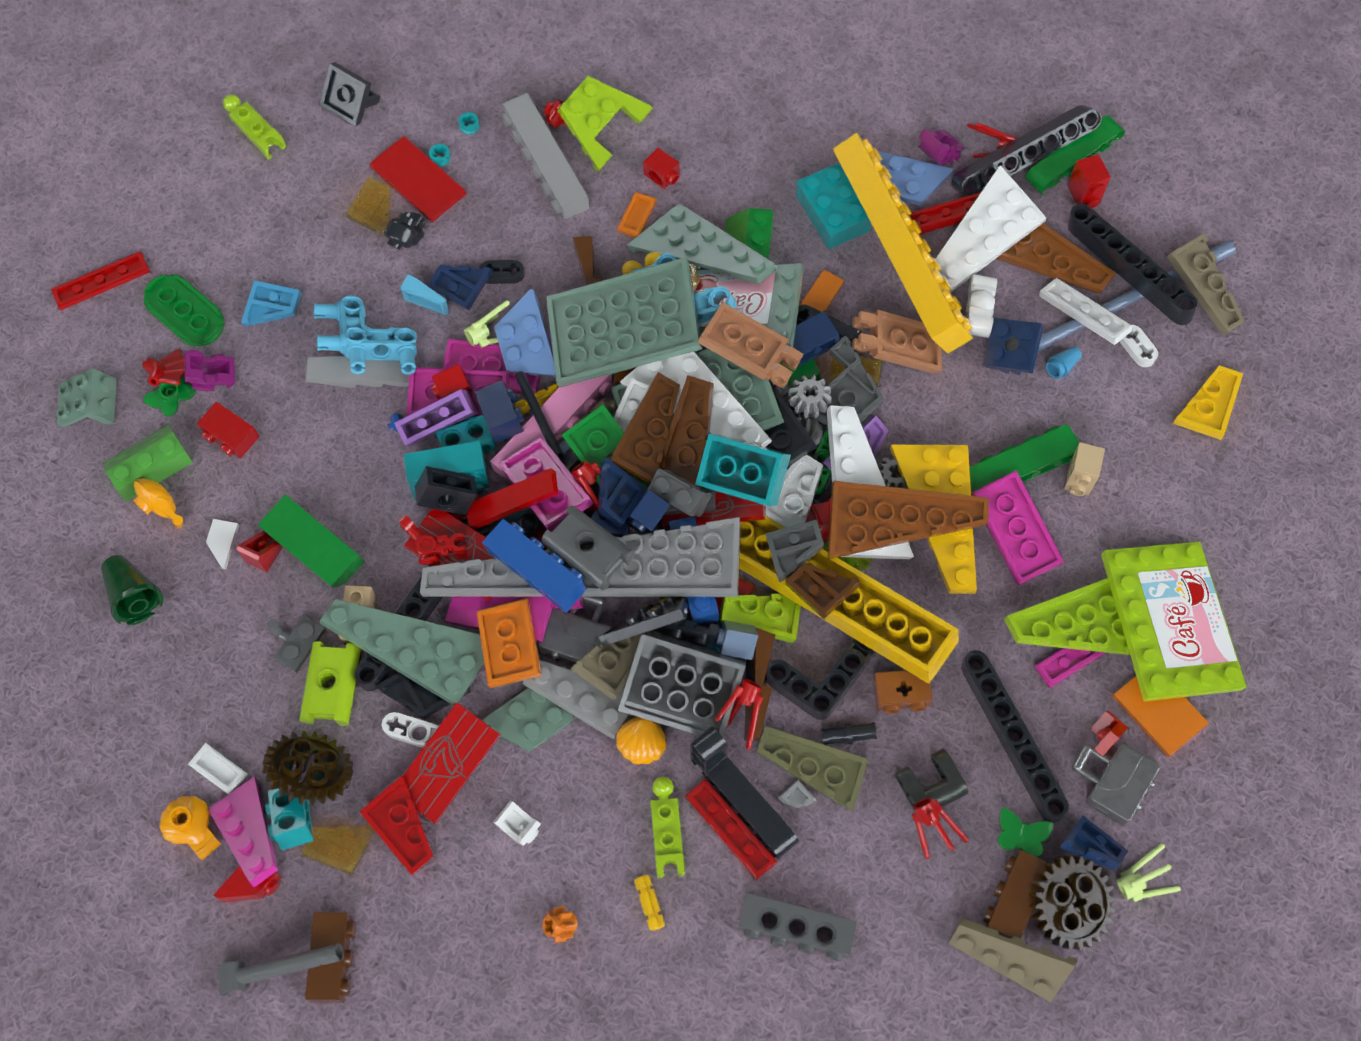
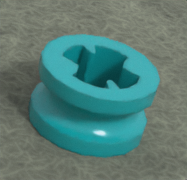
[458,112,480,135]
[429,144,451,167]

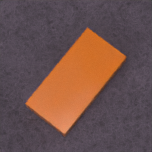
[617,191,657,238]
[799,270,845,312]

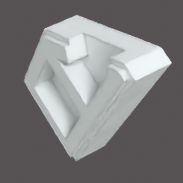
[206,519,240,569]

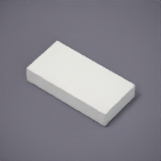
[188,743,248,794]

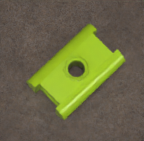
[299,641,361,726]

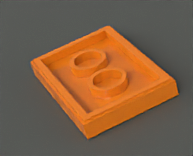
[476,598,542,688]
[1112,676,1209,758]

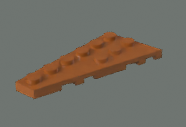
[996,223,1116,294]
[828,481,989,559]

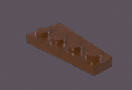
[610,372,680,484]
[659,375,714,489]

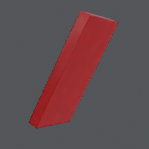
[369,136,467,223]

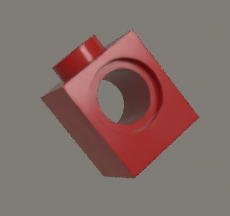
[643,147,680,190]
[431,364,473,399]

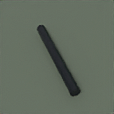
[514,371,563,458]

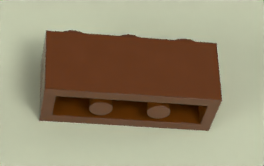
[982,850,1047,939]
[305,912,356,1003]

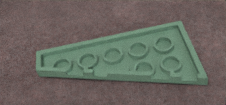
[627,203,776,285]
[320,599,484,705]

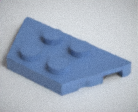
[878,151,953,206]
[494,289,556,377]

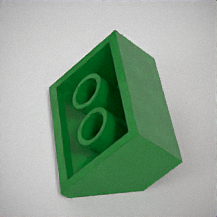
[724,208,774,260]

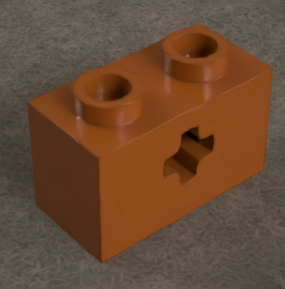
[873,670,933,714]

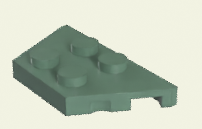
[482,664,574,752]

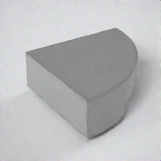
[778,780,817,808]

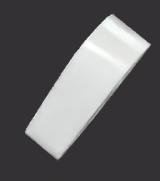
[1120,325,1158,367]

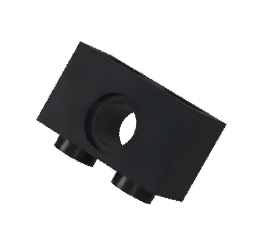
[415,466,477,515]

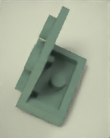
[57,368,117,427]

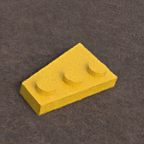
[1173,365,1243,440]

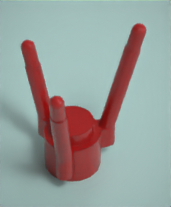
[967,122,1019,160]
[571,460,603,517]
[715,678,764,750]
[911,797,969,859]

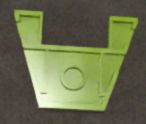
[558,76,653,172]

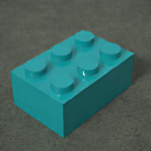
[795,163,871,250]
[695,434,791,506]
[404,441,490,501]

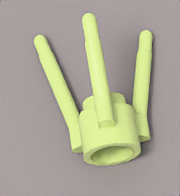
[464,300,510,348]
[1116,843,1181,902]

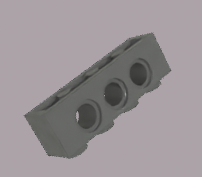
[738,893,857,961]

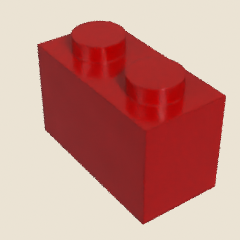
[1067,154,1111,209]
[197,402,260,459]

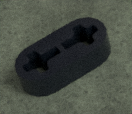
[479,260,525,284]

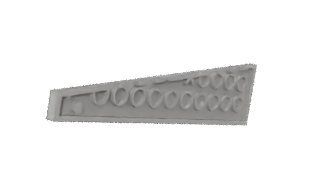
[420,517,740,597]

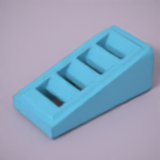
[400,274,449,315]

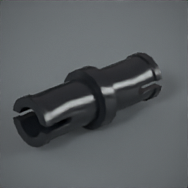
[821,722,877,745]

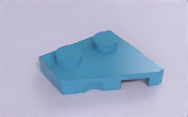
[241,280,302,326]

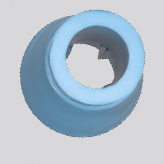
[1046,347,1082,379]

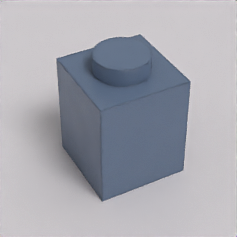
[715,620,758,660]

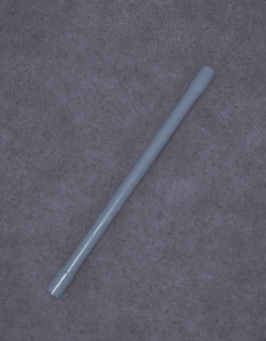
[1038,241,1236,352]

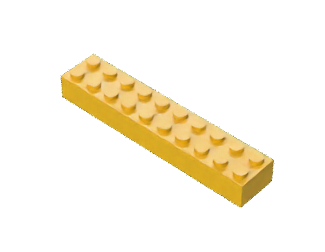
[833,133,973,354]
[739,515,959,684]

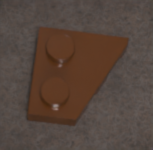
[785,563,861,619]

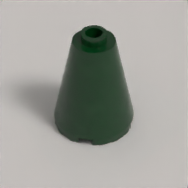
[101,555,163,625]

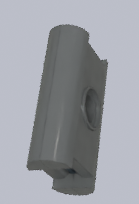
[541,506,635,590]

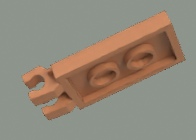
[698,302,804,389]
[852,310,942,373]

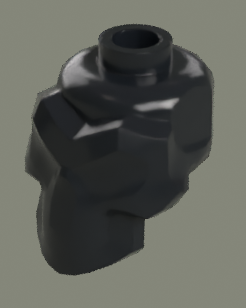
[384,212,426,250]

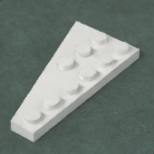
[936,165,1046,293]
[620,352,772,447]
[827,405,914,560]

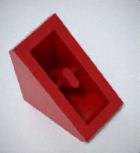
[237,530,283,572]

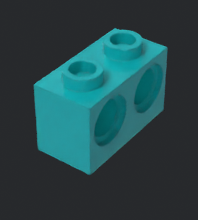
[436,415,496,454]
[265,788,314,851]

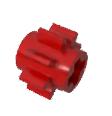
[543,98,567,128]

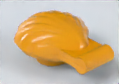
[133,478,184,529]
[616,716,667,765]
[159,795,221,861]

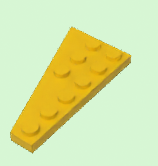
[890,445,977,594]

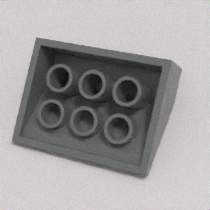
[618,631,746,737]

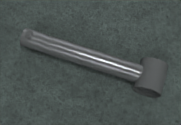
[218,944,344,995]

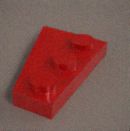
[359,775,434,875]

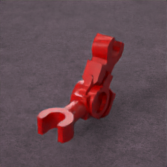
[398,514,466,565]

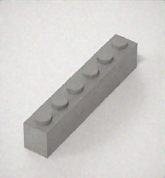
[501,93,589,220]

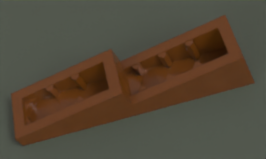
[573,236,603,285]
[744,628,776,742]

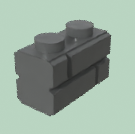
[648,468,712,517]

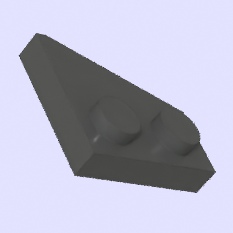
[766,520,824,582]

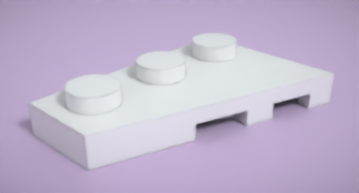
[765,455,823,528]

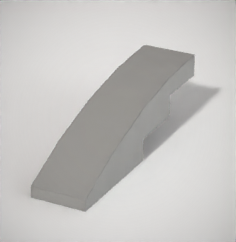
[305,356,410,388]

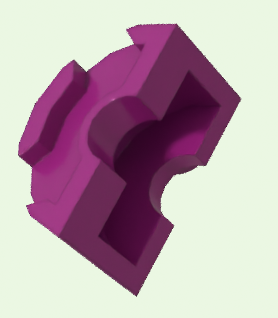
[918,129,964,166]
[184,350,235,391]

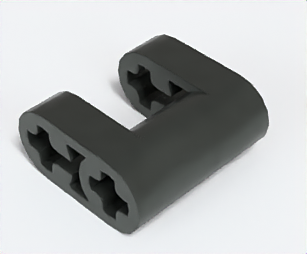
[895,748,968,812]

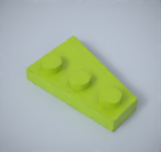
[718,594,801,643]

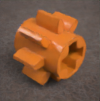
[542,906,578,943]

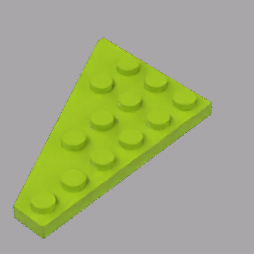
[1004,578,1130,655]

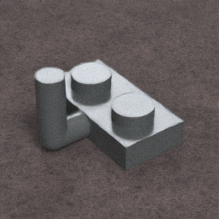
[267,615,326,673]

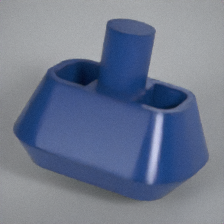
[387,413,403,432]

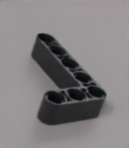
[766,639,877,720]
[690,726,799,859]

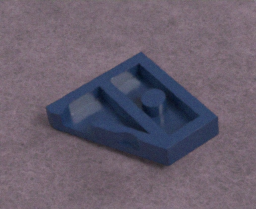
[427,265,493,311]
[598,458,646,528]
[1060,815,1128,871]

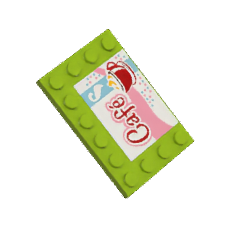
[1101,542,1247,701]

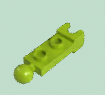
[223,94,286,159]
[650,776,685,878]

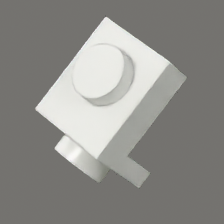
[493,801,541,846]

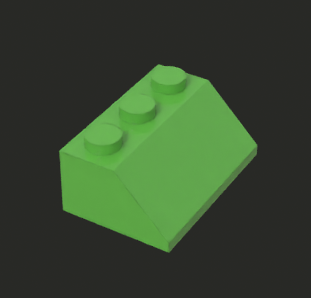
[103,425,193,502]

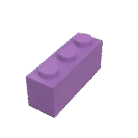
[394,389,478,446]

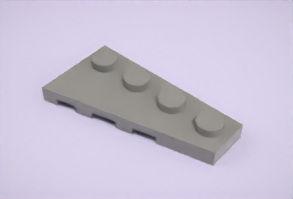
[523,660,630,739]

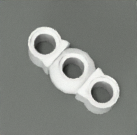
[966,274,997,338]

